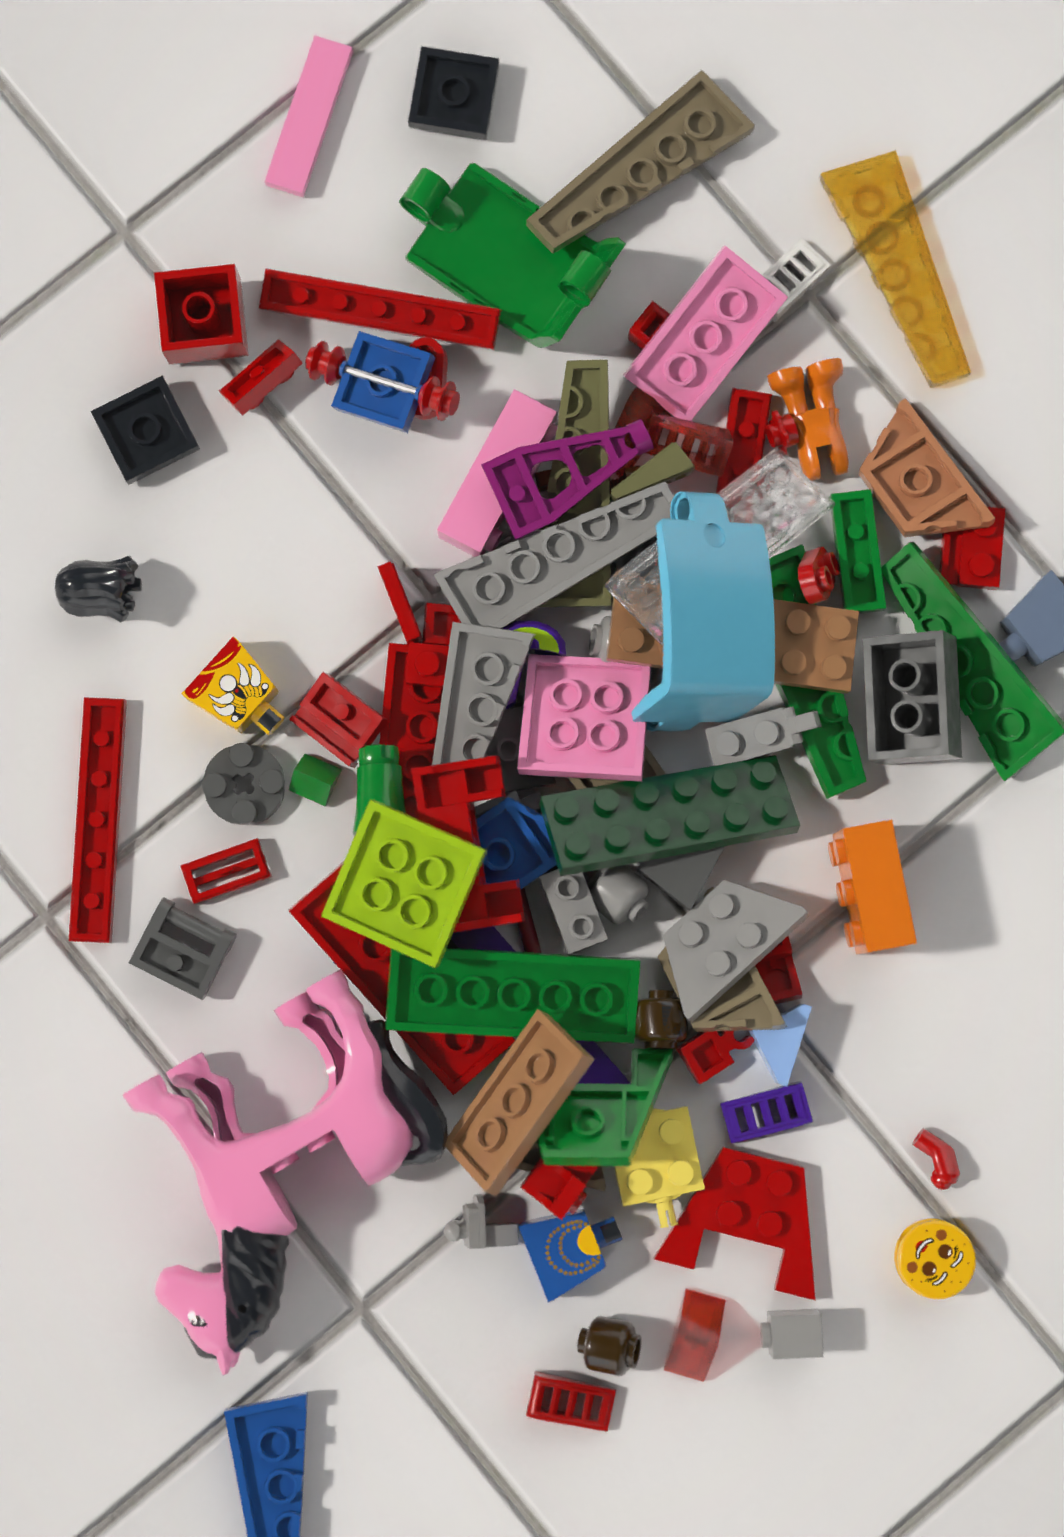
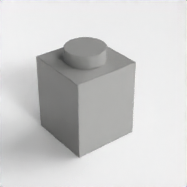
[760,1309,824,1359]

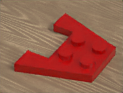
[653,1146,816,1301]

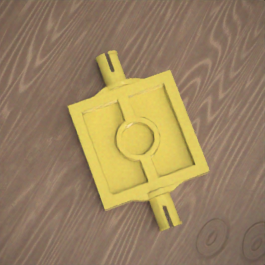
[614,1106,705,1228]

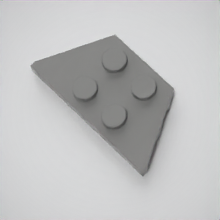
[663,880,810,1023]

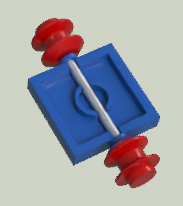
[305,331,460,433]

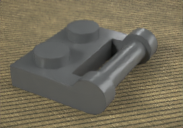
[129,897,237,1000]

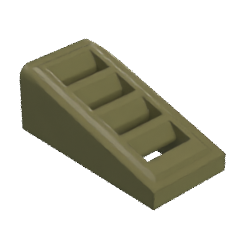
[610,442,695,502]

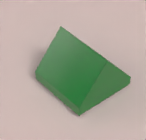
[288,753,342,807]

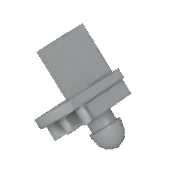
[444,1194,518,1249]

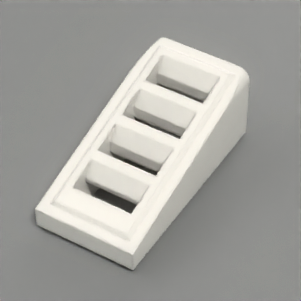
[762,238,831,322]

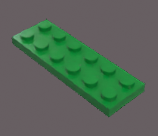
[385,948,641,1043]

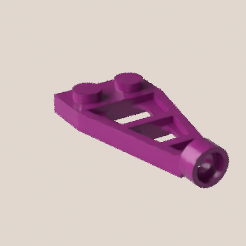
[481,419,654,540]

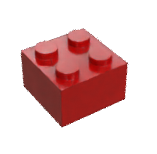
[154,264,249,365]

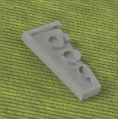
[432,622,536,765]

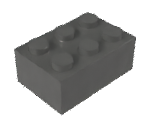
[863,630,962,765]

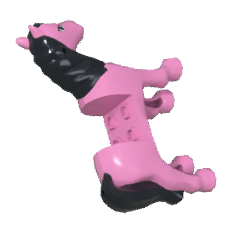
[122,969,448,1375]

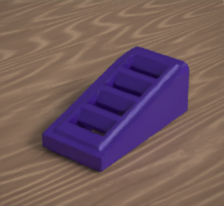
[720,1081,813,1144]

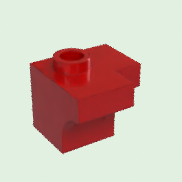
[520,1156,599,1220]

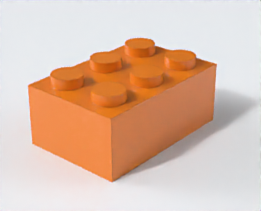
[828,819,917,955]

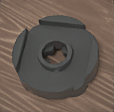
[202,743,285,825]

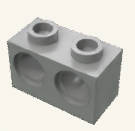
[539,869,608,955]

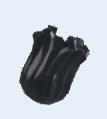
[55,555,142,623]

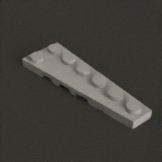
[433,482,674,629]

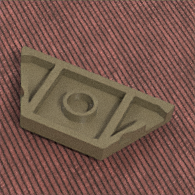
[658,887,787,1032]

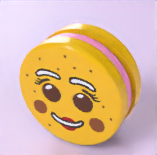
[894,1218,976,1299]

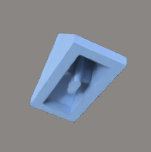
[748,1004,812,1086]

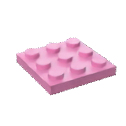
[517,654,651,782]

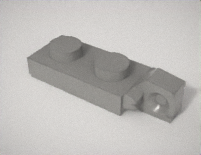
[705,707,822,766]

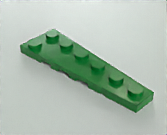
[881,541,1064,781]
[769,544,867,799]

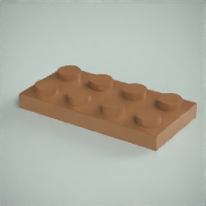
[445,1009,594,1196]

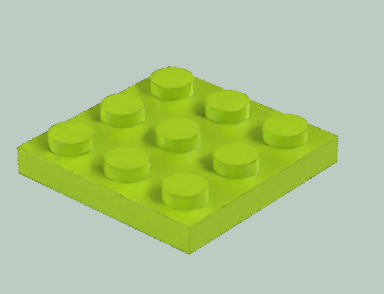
[321,800,488,968]

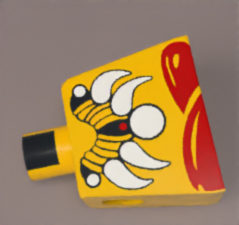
[181,636,285,736]

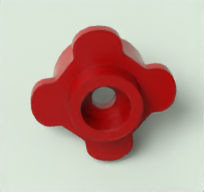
[765,410,799,456]

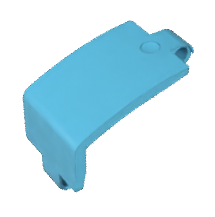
[631,491,775,731]

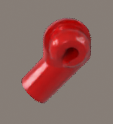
[912,1128,960,1190]

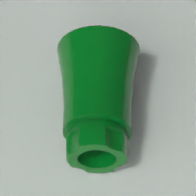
[352,745,407,835]

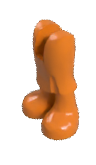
[767,358,849,481]

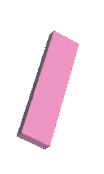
[265,36,353,198]

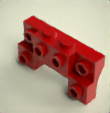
[411,755,525,933]

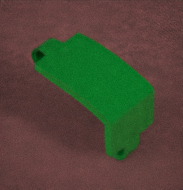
[399,163,626,348]

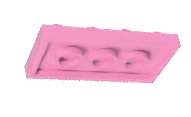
[623,246,788,426]

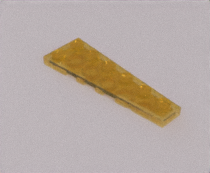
[819,150,971,388]

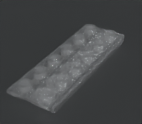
[605,448,836,645]

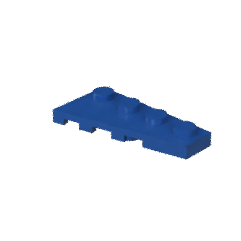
[224,1392,308,1537]

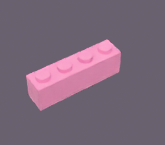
[437,389,557,557]

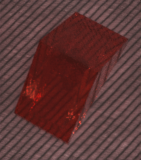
[663,1288,726,1382]

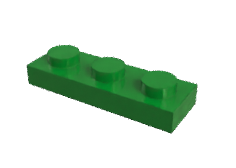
[829,489,886,614]

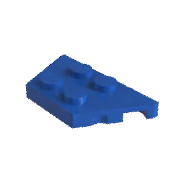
[456,797,557,934]

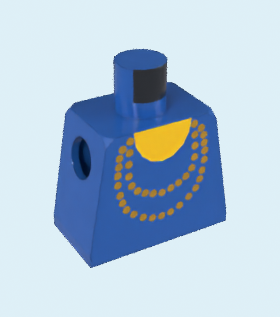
[518,1208,623,1302]

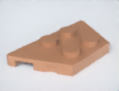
[859,398,995,538]

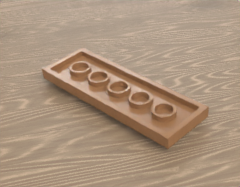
[606,578,859,694]

